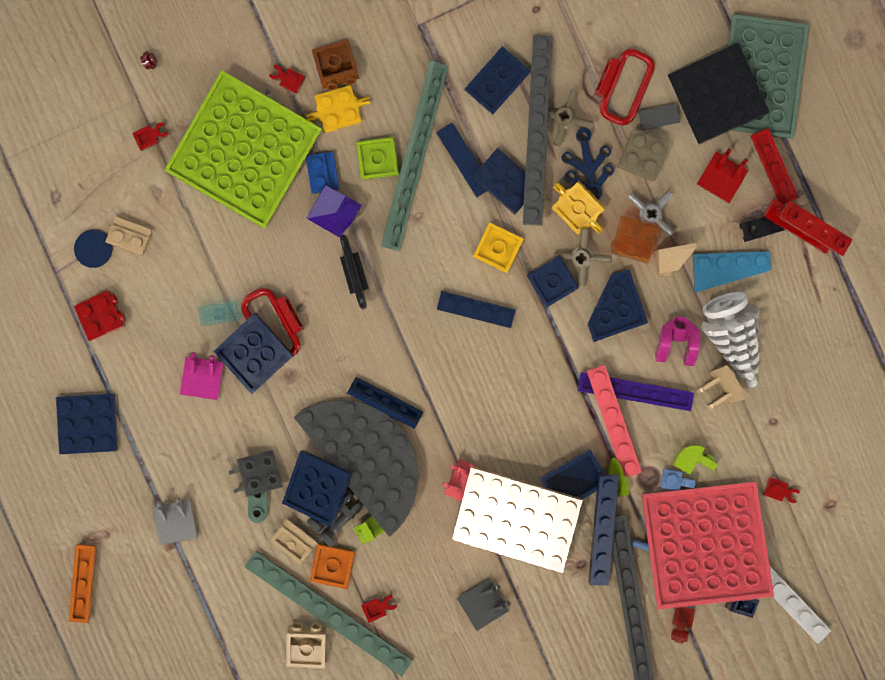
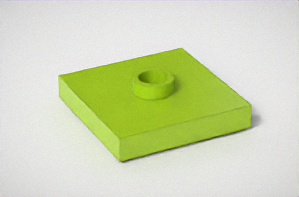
[356,137,399,180]

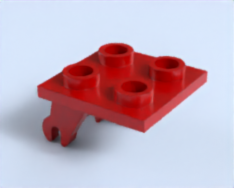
[696,148,749,204]

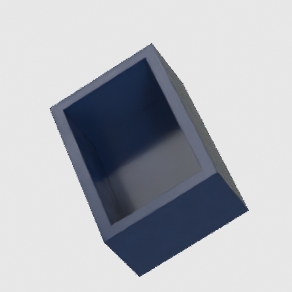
[539,449,604,499]

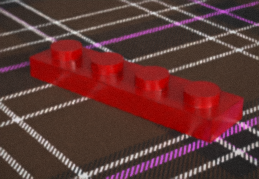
[750,128,799,205]

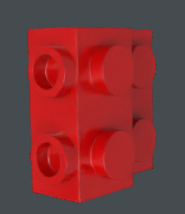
[74,291,126,341]

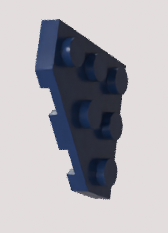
[587,269,648,342]

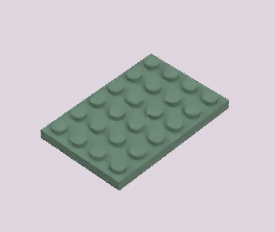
[728,14,809,139]

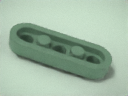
[248,491,268,523]

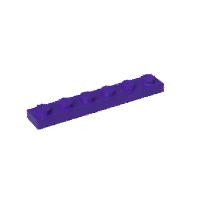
[577,372,694,411]

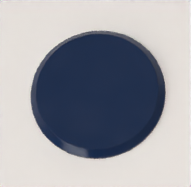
[74,230,112,268]

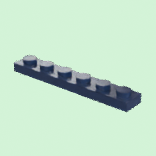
[588,474,619,585]

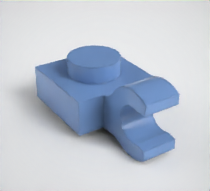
[660,469,696,491]

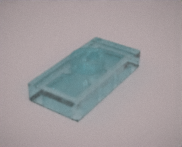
[198,301,240,327]

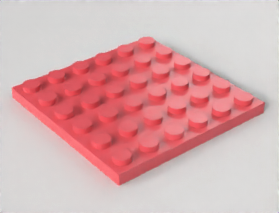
[641,482,774,610]

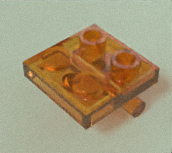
[610,216,659,264]

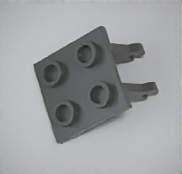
[228,450,283,497]
[457,578,511,631]

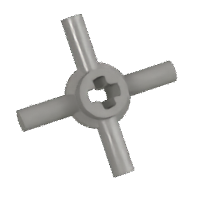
[627,191,674,238]

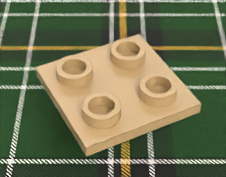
[696,365,748,409]

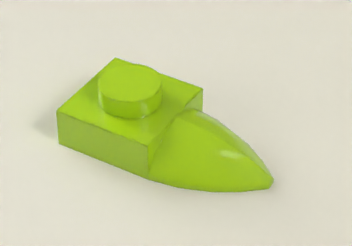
[608,458,630,496]

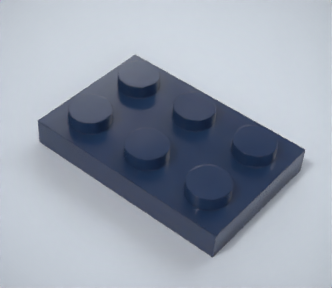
[464,46,531,115]
[472,148,525,215]

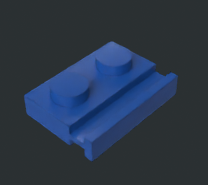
[306,151,339,194]

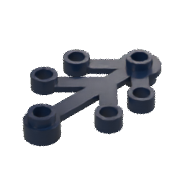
[561,127,614,200]

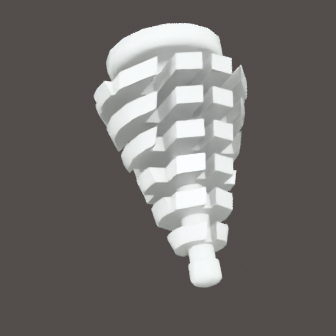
[701,292,759,388]

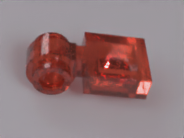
[671,607,695,644]

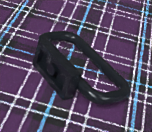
[340,235,369,310]

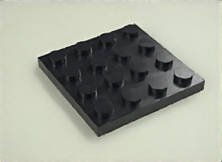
[668,43,770,145]

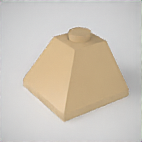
[653,243,697,277]

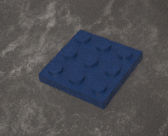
[213,313,294,394]
[56,394,118,455]
[282,450,352,527]

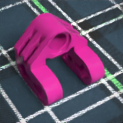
[655,316,701,366]

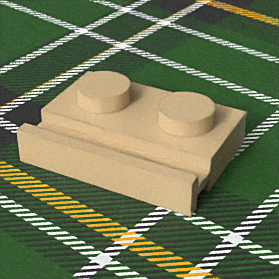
[106,216,152,256]
[270,519,318,565]

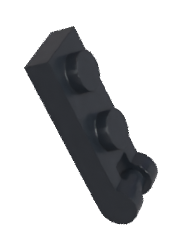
[739,217,785,242]

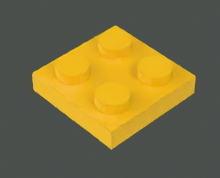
[473,222,524,273]

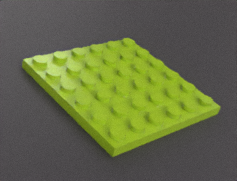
[164,70,322,229]

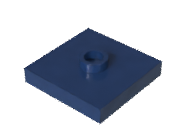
[527,255,579,308]

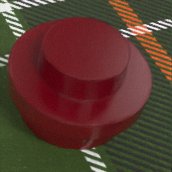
[140,51,157,70]

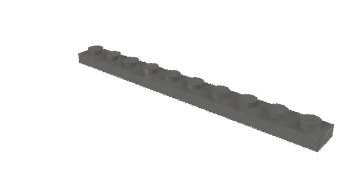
[523,35,553,226]
[612,514,654,680]

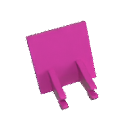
[180,352,224,400]

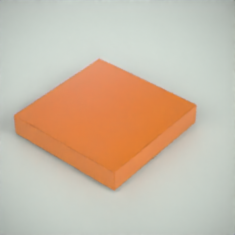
[310,543,355,589]

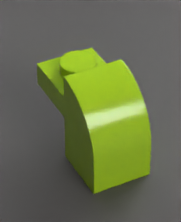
[671,444,718,474]
[353,516,385,544]

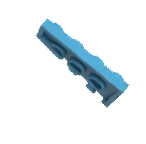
[693,251,771,293]

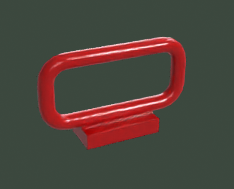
[594,48,655,126]
[241,288,304,357]

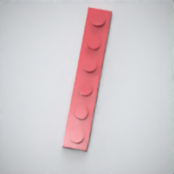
[586,364,642,477]

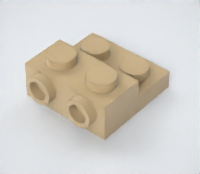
[286,623,326,668]

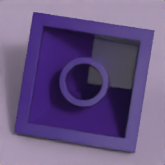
[306,185,362,237]

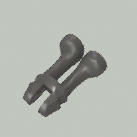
[306,491,363,547]

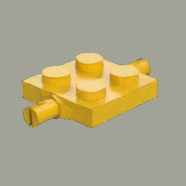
[306,85,370,133]
[551,181,606,235]

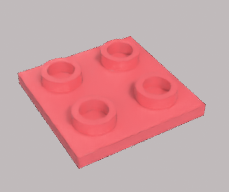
[442,458,482,501]

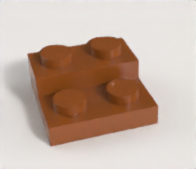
[312,39,360,90]

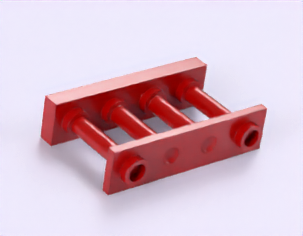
[763,199,853,256]

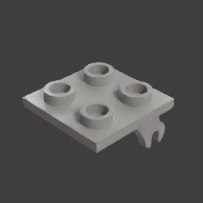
[152,497,198,545]

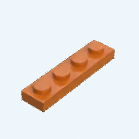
[69,544,96,623]

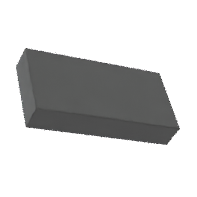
[638,104,680,130]

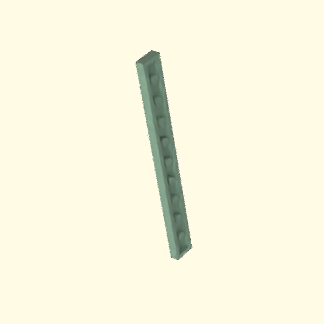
[381,61,448,251]
[245,551,413,677]

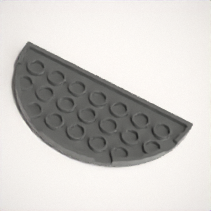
[294,400,418,537]

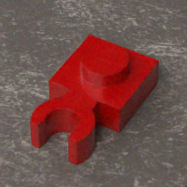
[269,65,305,94]
[132,122,169,151]
[763,477,800,503]
[361,594,397,623]

